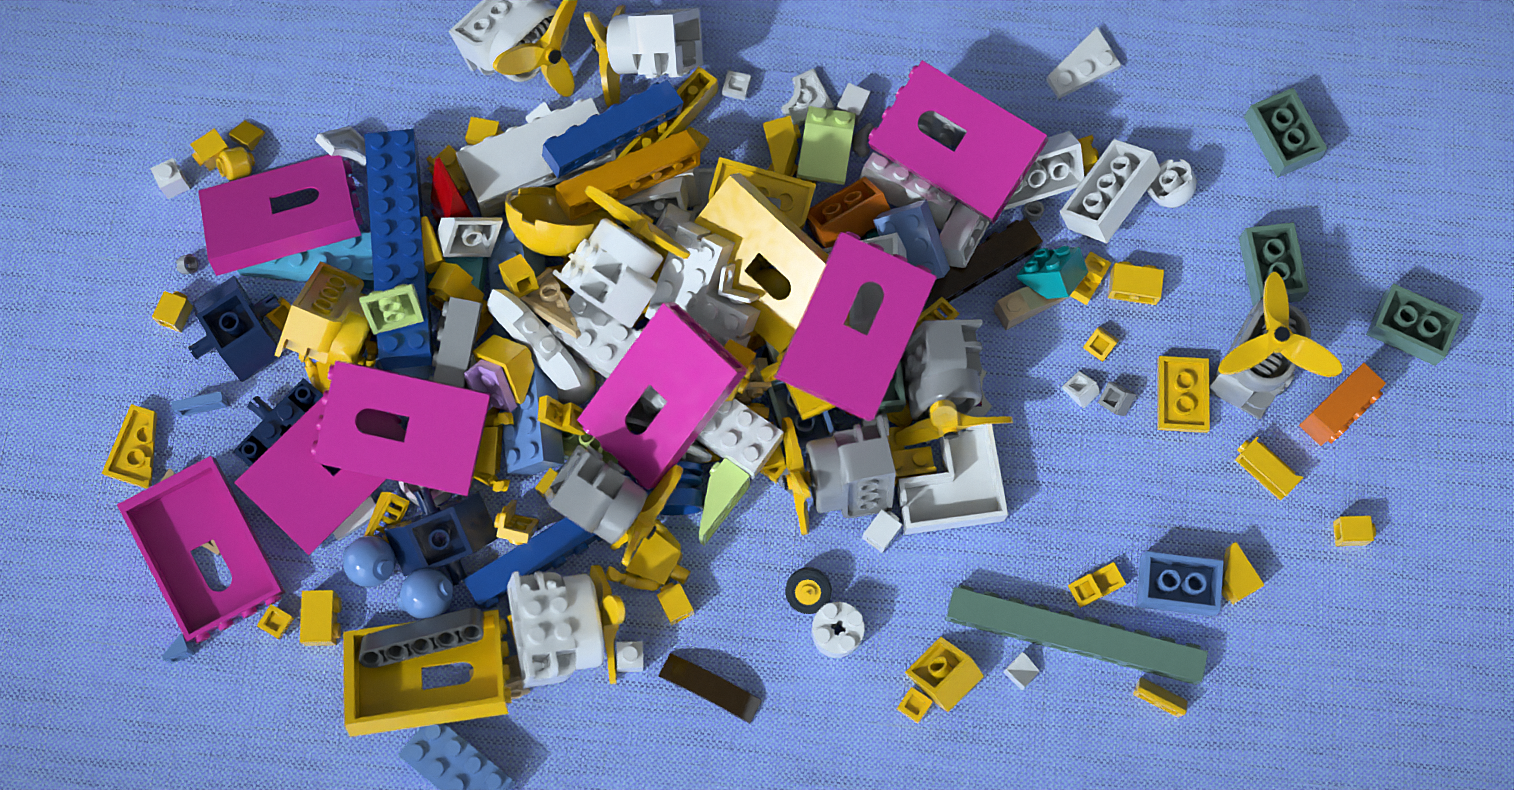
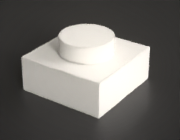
[722,70,751,101]

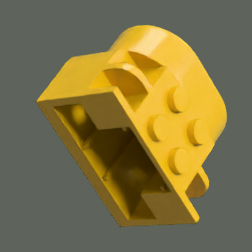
[708,157,816,259]
[275,261,373,364]

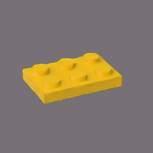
[1157,356,1210,433]

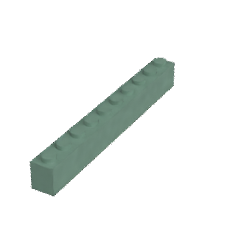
[945,585,1208,685]

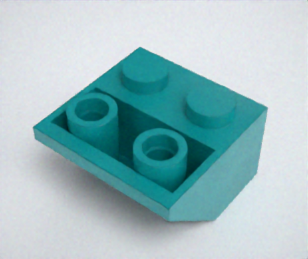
[1016,246,1088,299]

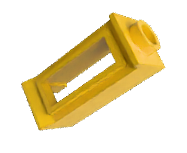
[1235,437,1303,501]

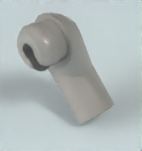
[853,123,874,157]

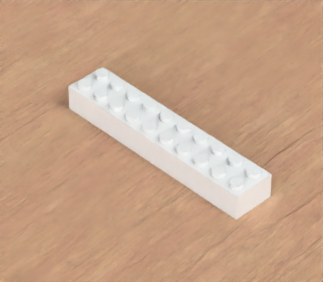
[548,292,783,480]

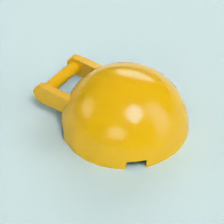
[505,187,617,256]

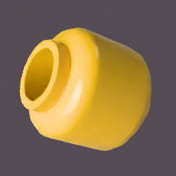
[216,147,255,181]

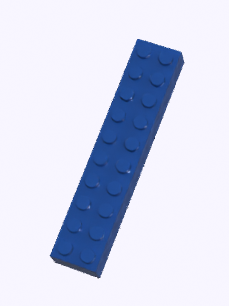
[364,128,434,370]

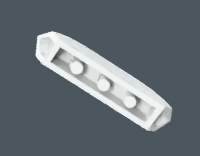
[487,289,582,390]

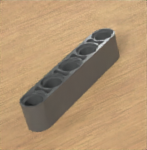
[359,608,484,668]

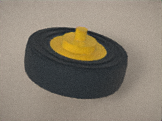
[785,567,832,614]

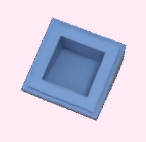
[162,633,195,664]

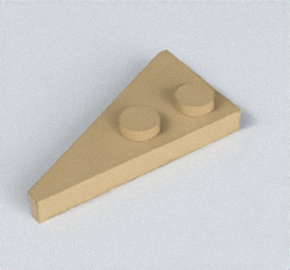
[519,268,581,339]

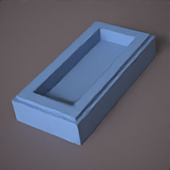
[171,391,229,417]

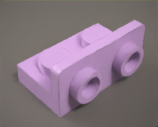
[464,359,518,412]

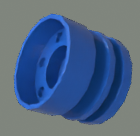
[659,461,704,516]

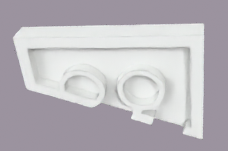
[1046,27,1121,99]

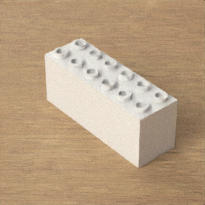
[456,98,616,218]

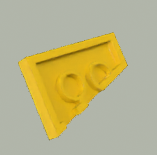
[101,404,157,489]

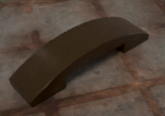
[658,653,762,724]

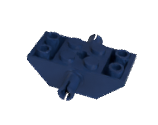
[188,275,284,382]
[233,378,326,469]
[384,487,499,586]

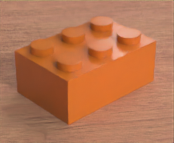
[806,177,891,248]
[1299,362,1386,446]

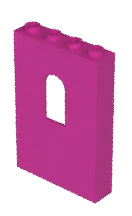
[868,60,1048,223]
[198,154,364,276]
[774,231,937,421]
[577,302,748,489]
[311,360,492,496]
[234,397,406,555]
[117,456,286,644]

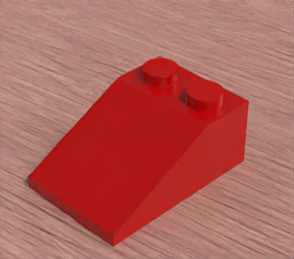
[430,157,473,223]

